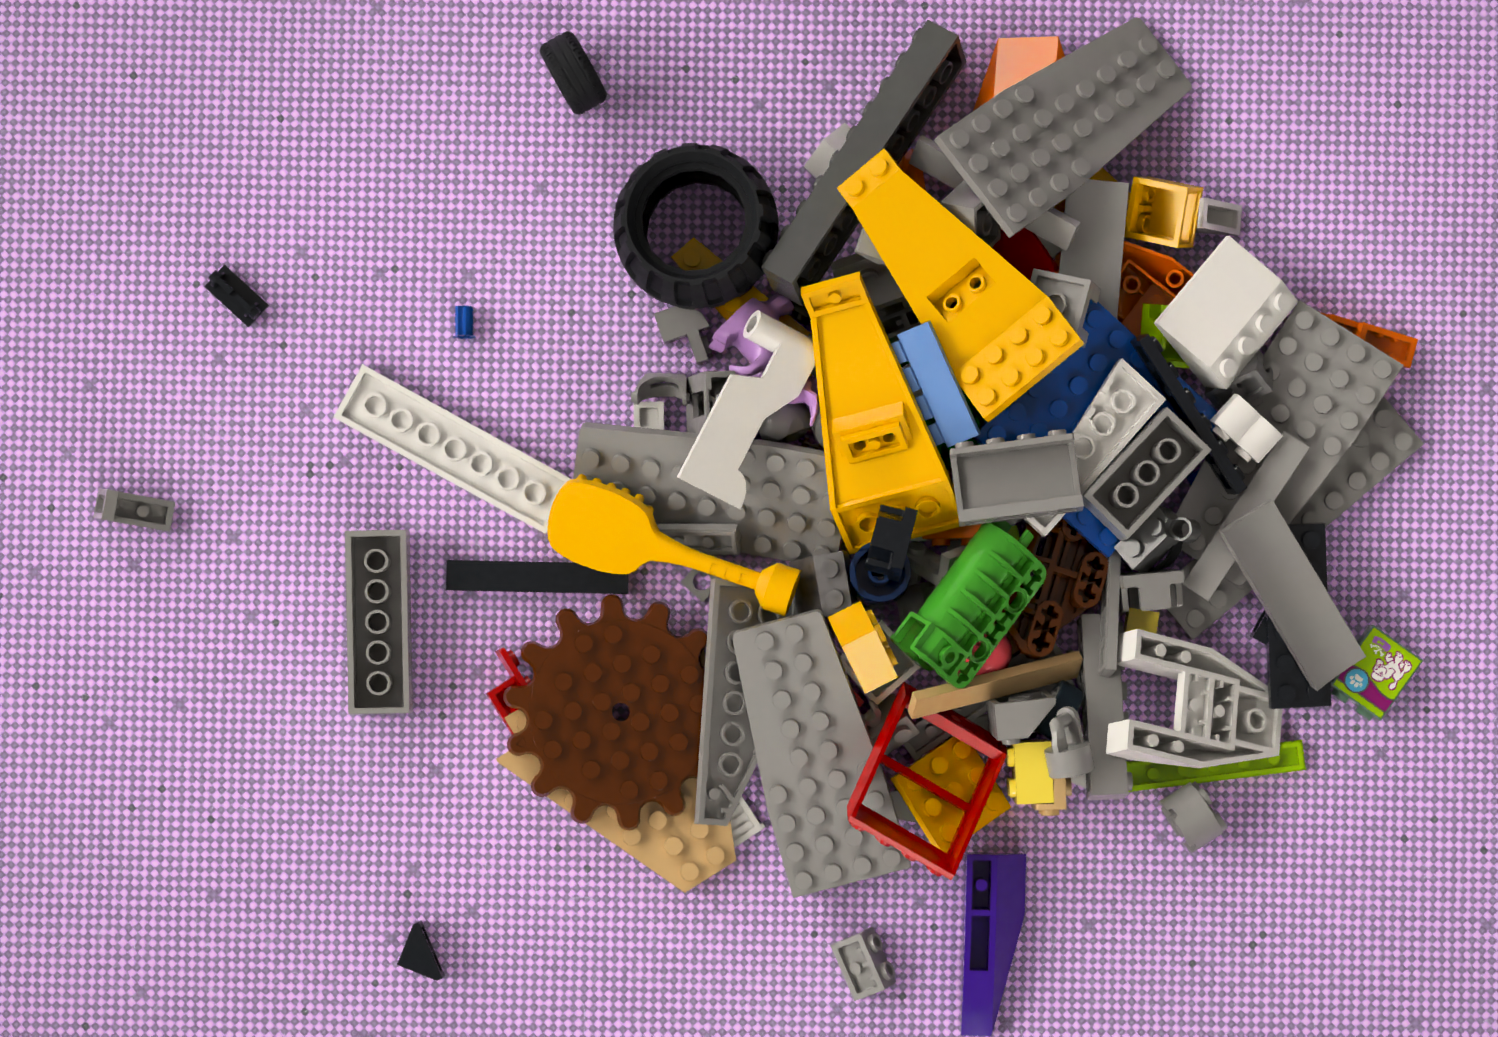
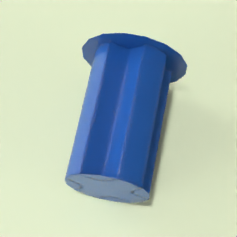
[452,306,476,339]

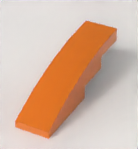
[1318,311,1418,368]

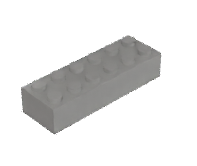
[345,529,413,714]

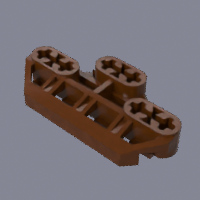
[1002,518,1108,659]

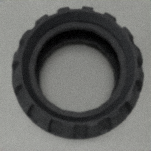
[613,143,779,310]

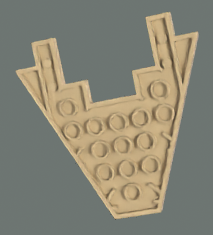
[496,650,736,893]

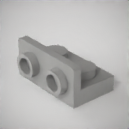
[830,927,896,1001]

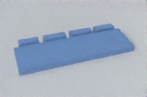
[891,321,981,448]

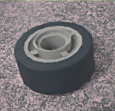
[1035,680,1084,740]

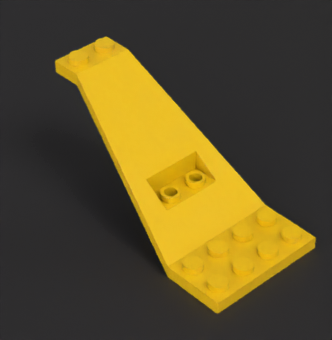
[837,148,1085,423]
[801,271,959,555]

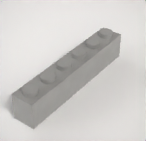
[1077,614,1133,800]

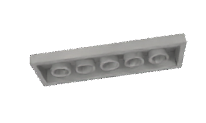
[1059,179,1129,319]
[1218,499,1366,691]

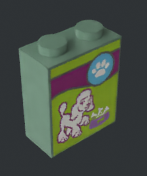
[1331,625,1423,721]

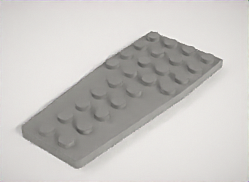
[934,17,1192,238]
[1176,300,1403,586]
[573,422,841,562]
[732,609,911,898]

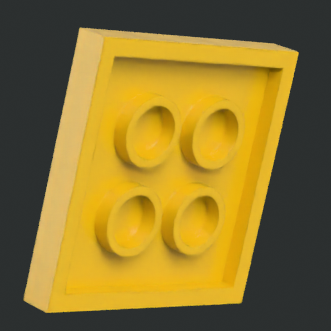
[890,736,1011,853]

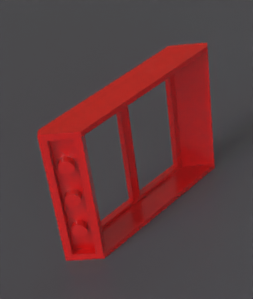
[847,682,1007,880]

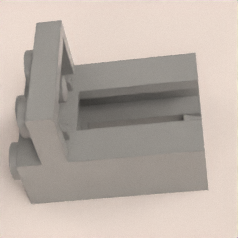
[686,371,735,435]

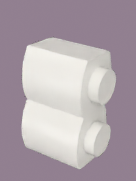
[1210,393,1283,463]

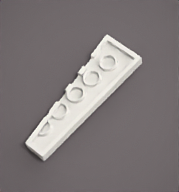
[1024,358,1166,537]

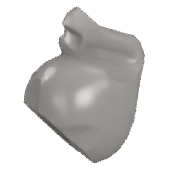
[759,403,812,444]

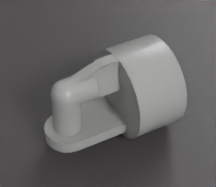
[1044,706,1095,779]

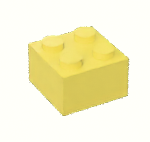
[1006,739,1054,805]

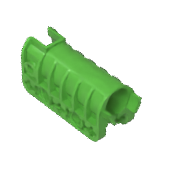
[890,521,1047,688]

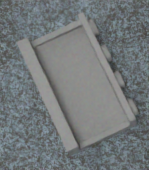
[950,429,1084,527]

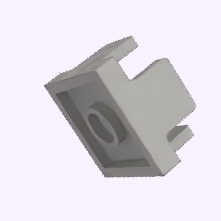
[1119,569,1184,612]

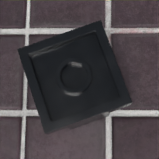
[864,505,918,582]

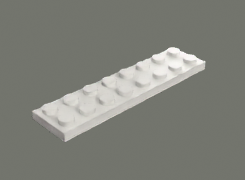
[333,364,571,534]

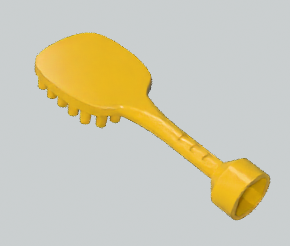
[548,474,801,617]

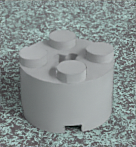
[1159,782,1227,853]

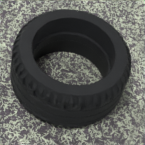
[539,31,607,115]

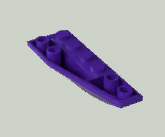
[961,852,1026,1036]

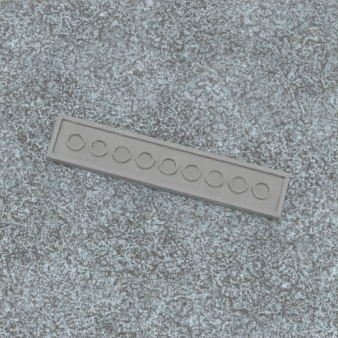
[1166,398,1424,640]

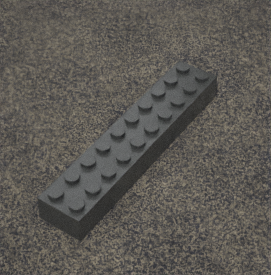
[762,20,967,307]

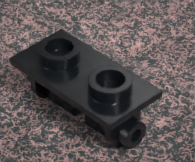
[204,265,269,327]

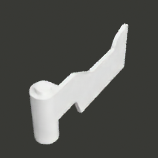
[677,310,815,509]

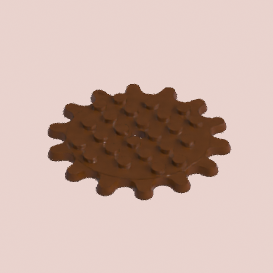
[503,594,707,831]

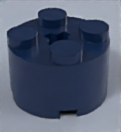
[849,542,911,606]

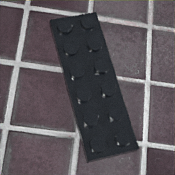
[1265,522,1332,709]

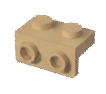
[1031,778,1072,816]

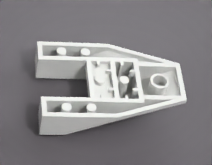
[1106,629,1283,768]

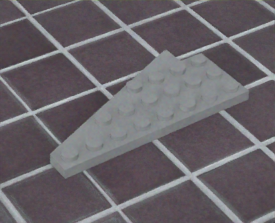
[694,578,797,826]

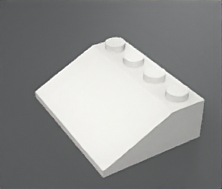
[1154,236,1298,389]

